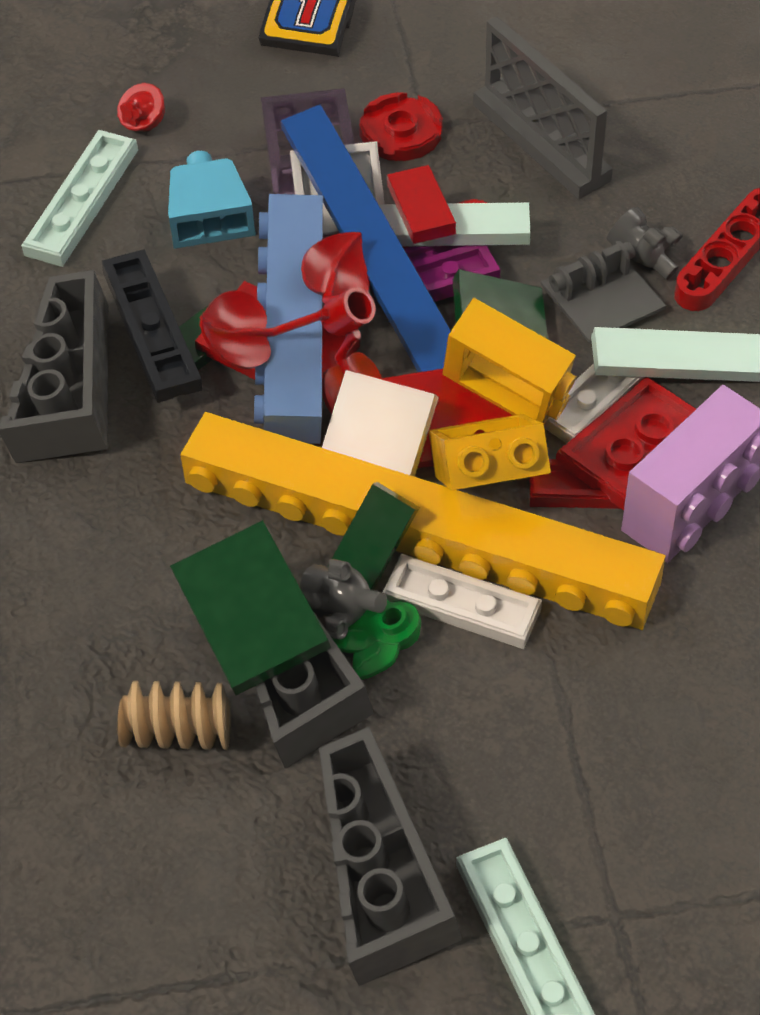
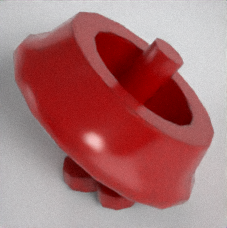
[117,83,165,132]

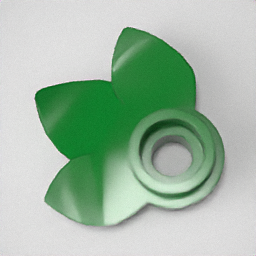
[332,599,422,680]

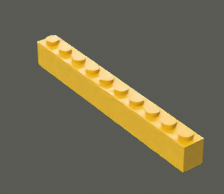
[180,412,666,630]

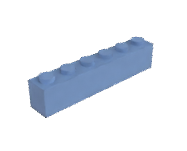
[254,194,323,444]

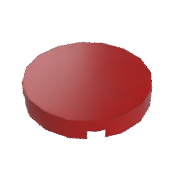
[359,92,443,161]

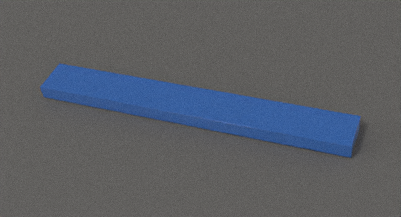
[281,104,451,372]

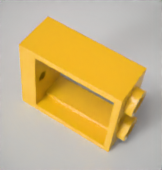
[442,297,577,425]
[428,414,551,490]

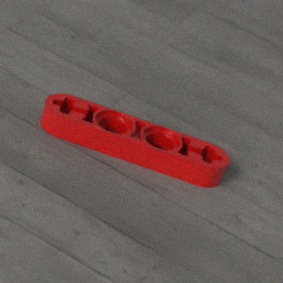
[674,188,760,311]

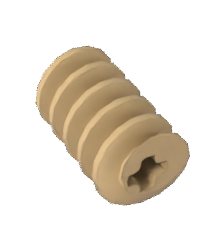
[117,681,231,750]

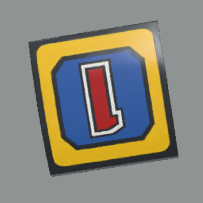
[259,0,356,57]

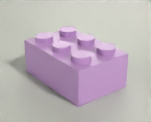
[621,385,760,563]

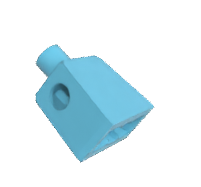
[168,150,256,249]

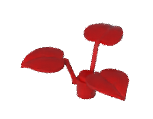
[200,232,382,414]

